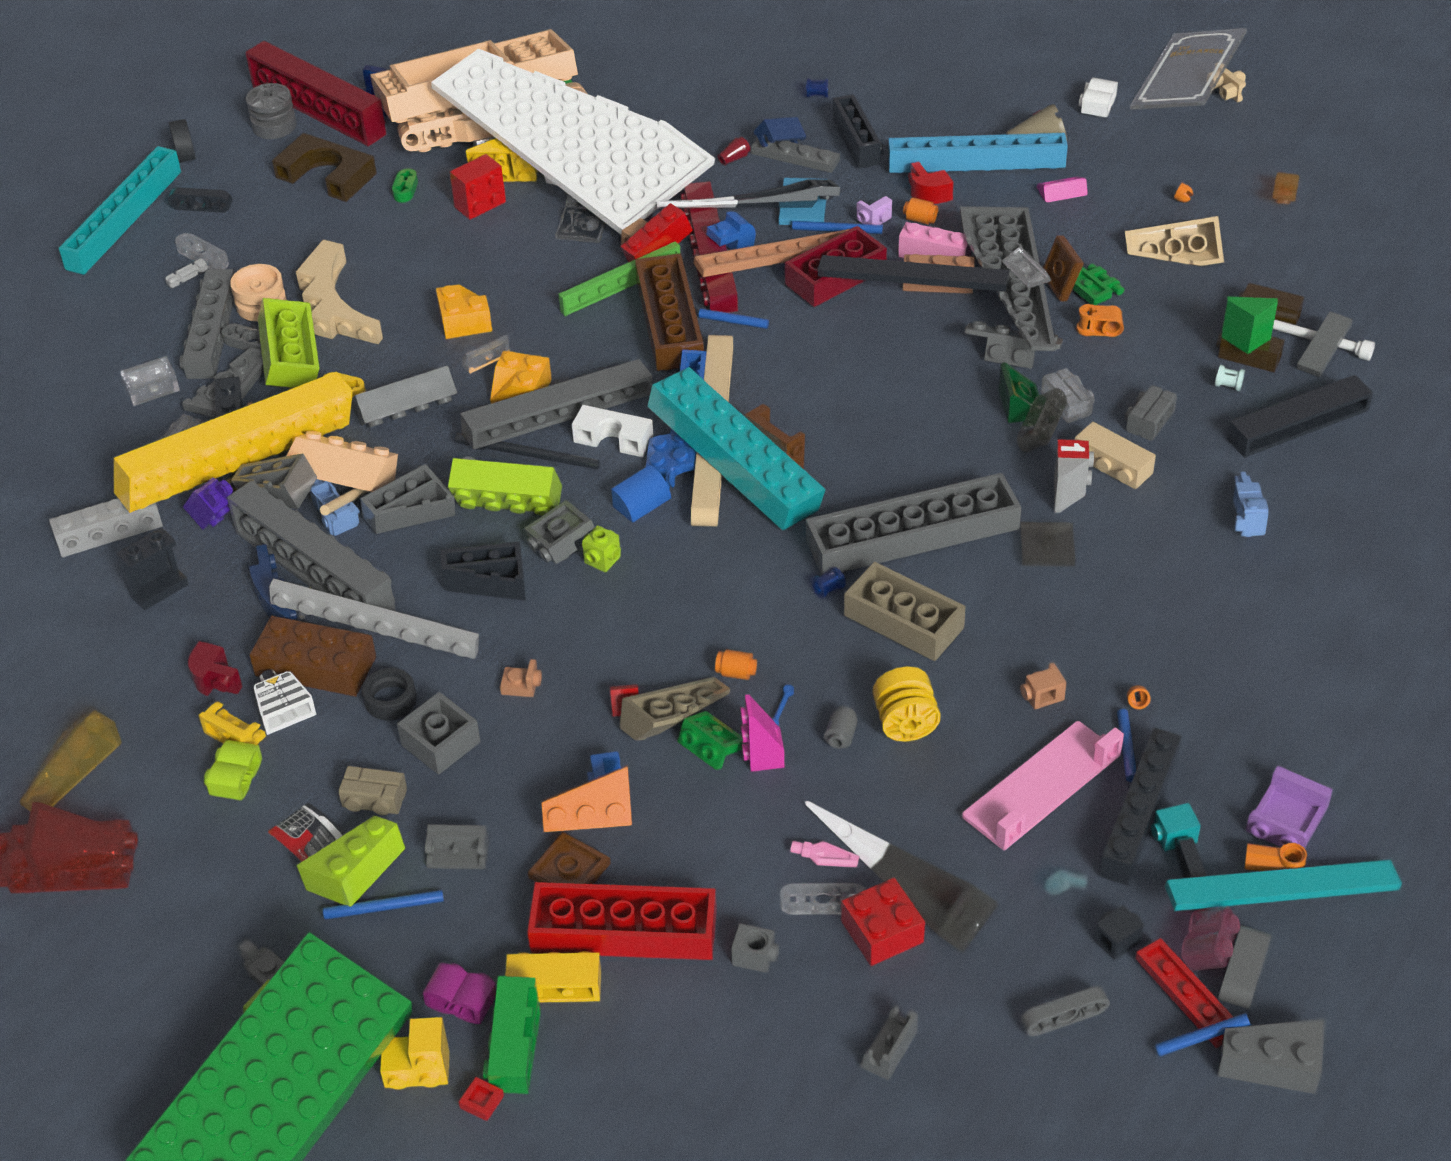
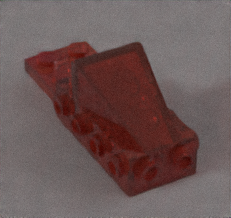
[0,802,138,894]

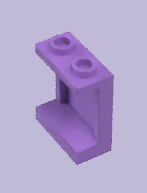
[1246,766,1333,848]

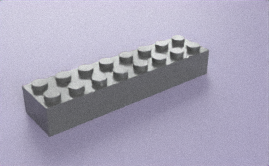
[806,473,1021,577]
[227,481,396,632]

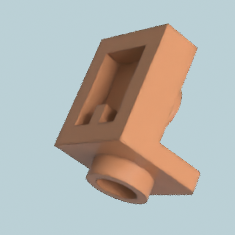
[500,659,542,697]

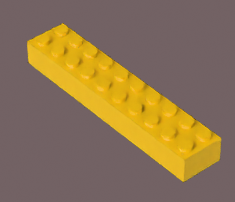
[114,372,353,513]

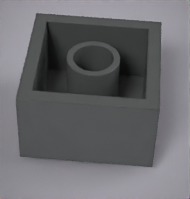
[397,692,480,775]

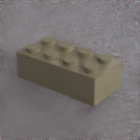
[844,562,966,661]

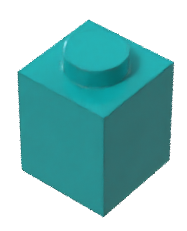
[1151,803,1201,851]

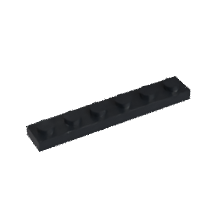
[215,376,242,493]

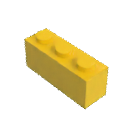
[505,951,601,1002]

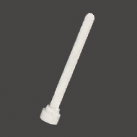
[1273,320,1375,361]

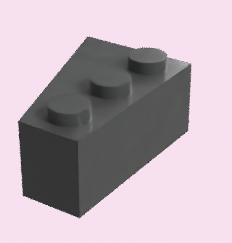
[231,453,317,509]
[361,464,455,534]
[1218,1019,1325,1094]

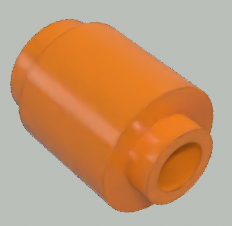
[903,198,938,225]
[715,649,757,680]

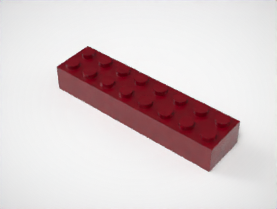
[245,41,387,147]

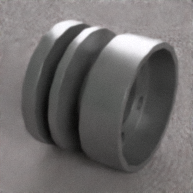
[246,83,297,139]

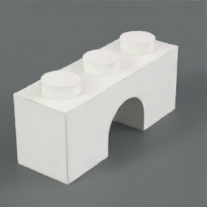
[572,405,653,457]

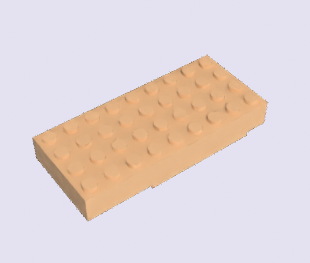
[370,29,578,123]

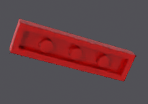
[1135,938,1233,1048]

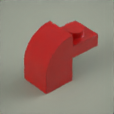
[908,162,954,204]

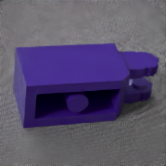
[183,477,233,530]

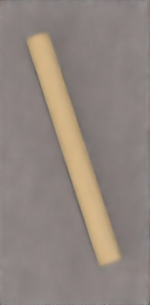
[320,488,370,515]

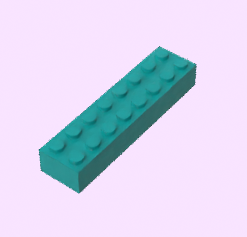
[647,367,826,530]

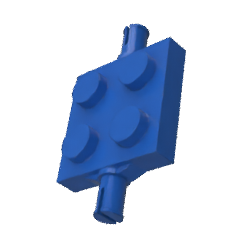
[646,429,697,488]

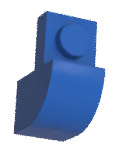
[706,212,756,250]

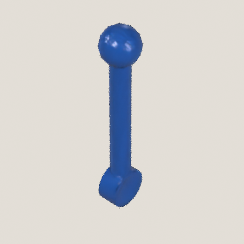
[771,685,794,726]

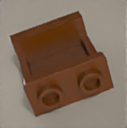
[745,404,805,469]

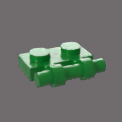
[1073,263,1125,305]

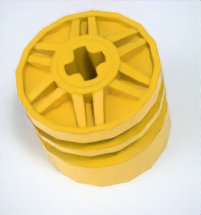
[873,666,940,742]

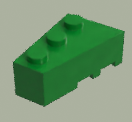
[483,976,541,1094]

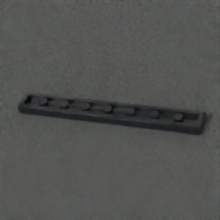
[818,255,1009,292]

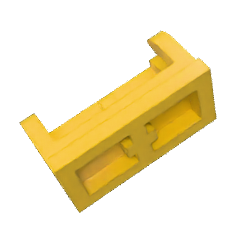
[199,701,266,745]

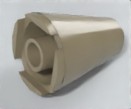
[1006,104,1067,140]

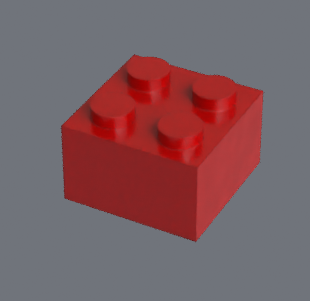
[450,154,506,220]
[841,877,925,966]

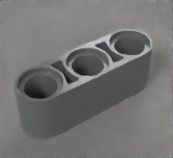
[1218,925,1272,1009]

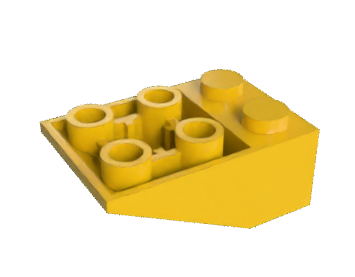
[466,138,538,182]

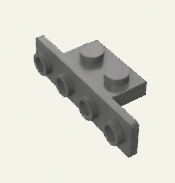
[964,321,1063,369]

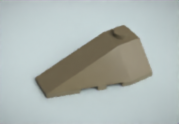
[620,677,730,740]

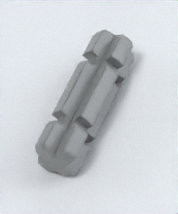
[165,258,208,288]

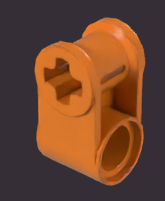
[1076,304,1124,337]

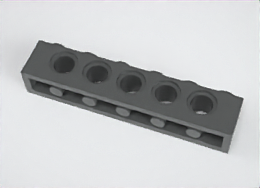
[180,269,235,379]

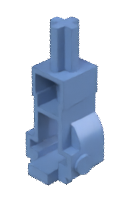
[1233,472,1268,537]
[310,479,360,536]

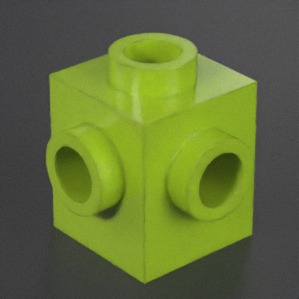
[582,525,621,573]

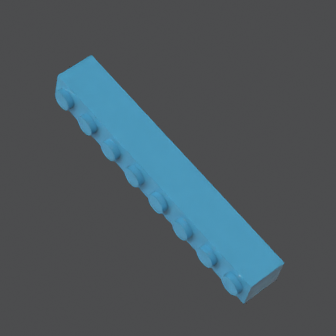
[888,133,1068,173]

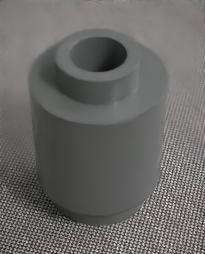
[824,706,858,749]

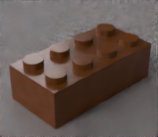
[250,616,376,697]

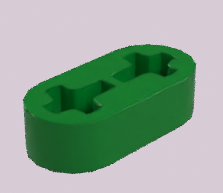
[392,169,418,203]

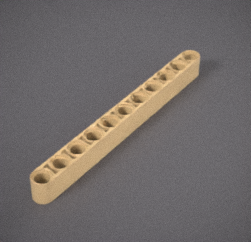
[691,335,733,527]

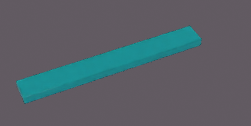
[1164,860,1402,911]

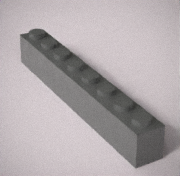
[460,359,652,450]

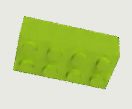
[258,298,320,388]
[448,458,562,516]

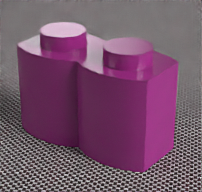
[423,963,496,1024]

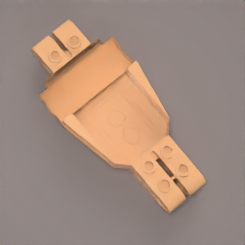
[397,82,588,152]

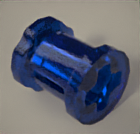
[807,78,828,98]
[811,566,846,599]

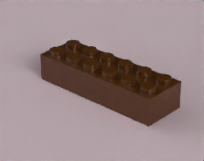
[635,253,704,371]

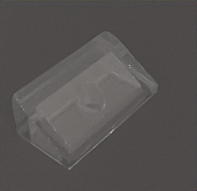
[1002,246,1051,288]
[462,335,510,374]

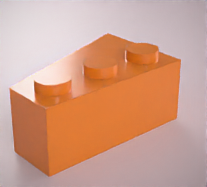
[542,765,632,832]

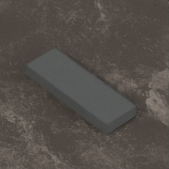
[1297,312,1352,377]

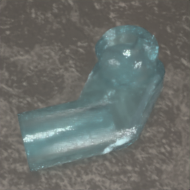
[1045,870,1088,895]

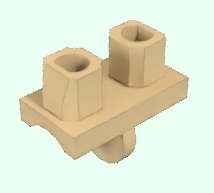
[1207,65,1246,103]

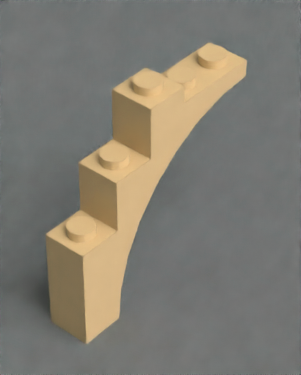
[296,240,383,344]

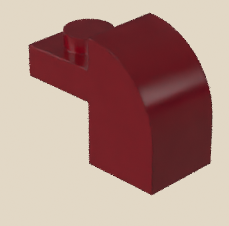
[188,641,243,696]

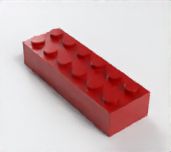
[528,882,717,960]

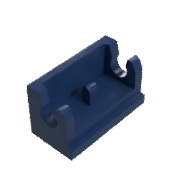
[753,117,807,147]

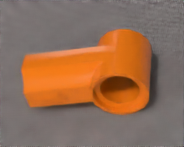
[1245,843,1307,871]

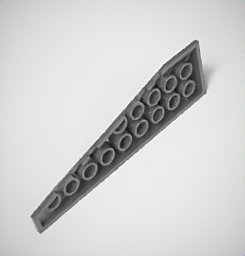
[960,206,1056,351]

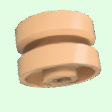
[230,264,287,322]

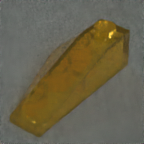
[19,710,122,817]

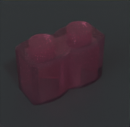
[1181,906,1240,971]

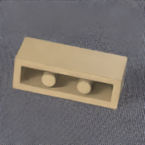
[1075,422,1156,490]

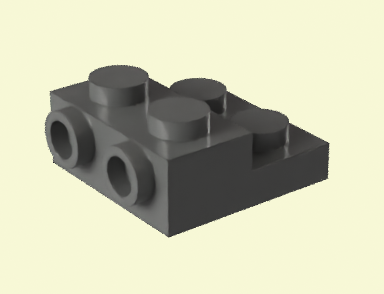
[524,500,595,564]

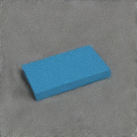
[779,178,827,225]

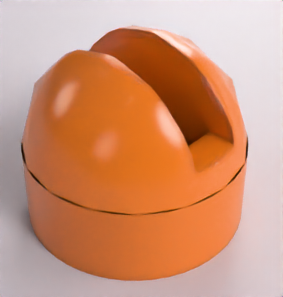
[1174,183,1193,203]
[1127,685,1151,709]

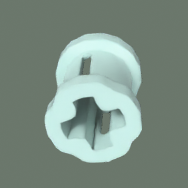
[1215,365,1245,391]

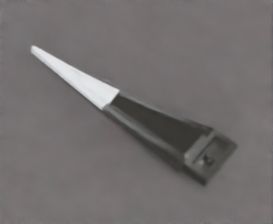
[805,801,999,953]

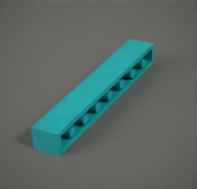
[59,146,181,275]

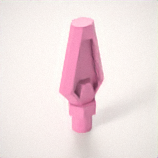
[791,841,860,868]

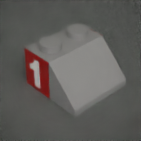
[1054,439,1094,513]

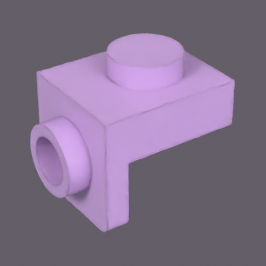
[857,196,892,225]

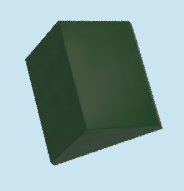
[999,362,1046,423]

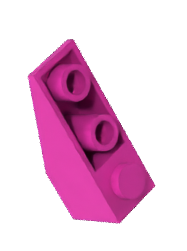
[740,694,784,772]

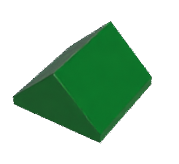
[1221,297,1278,354]

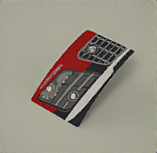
[268,803,345,862]

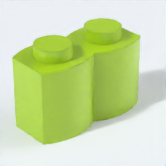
[204,740,262,800]

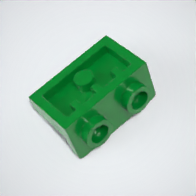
[678,711,746,770]

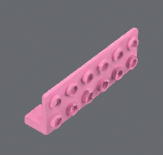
[962,721,1124,851]

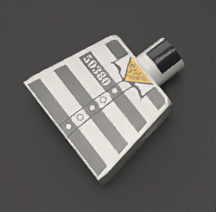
[254,670,316,735]

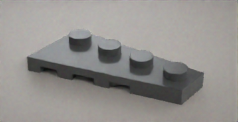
[182,347,264,418]

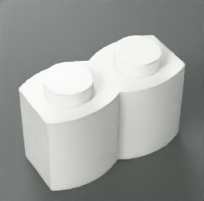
[1079,78,1118,117]

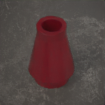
[717,137,751,166]

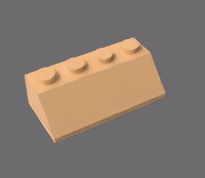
[287,431,398,492]

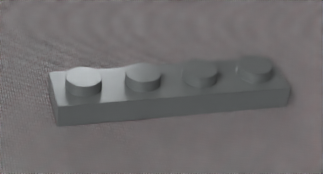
[751,137,840,173]

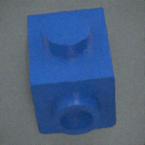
[587,752,621,781]

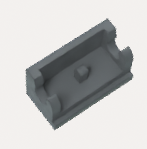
[425,825,489,869]
[860,1005,918,1081]

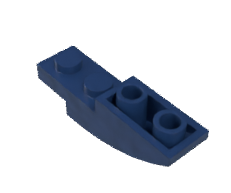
[249,544,298,621]

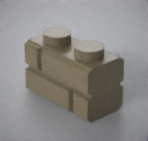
[339,766,407,815]

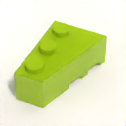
[297,815,405,907]

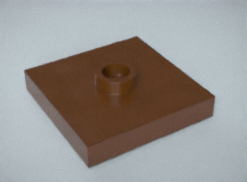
[1041,235,1084,301]
[528,832,611,884]

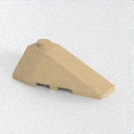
[1125,216,1224,266]

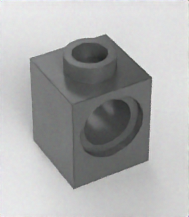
[732,923,780,973]

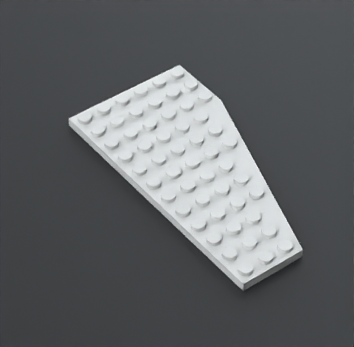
[431,49,715,235]

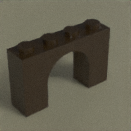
[272,133,377,202]
[1216,283,1304,373]

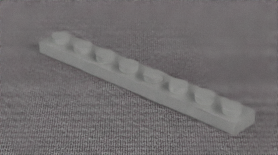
[269,579,479,659]

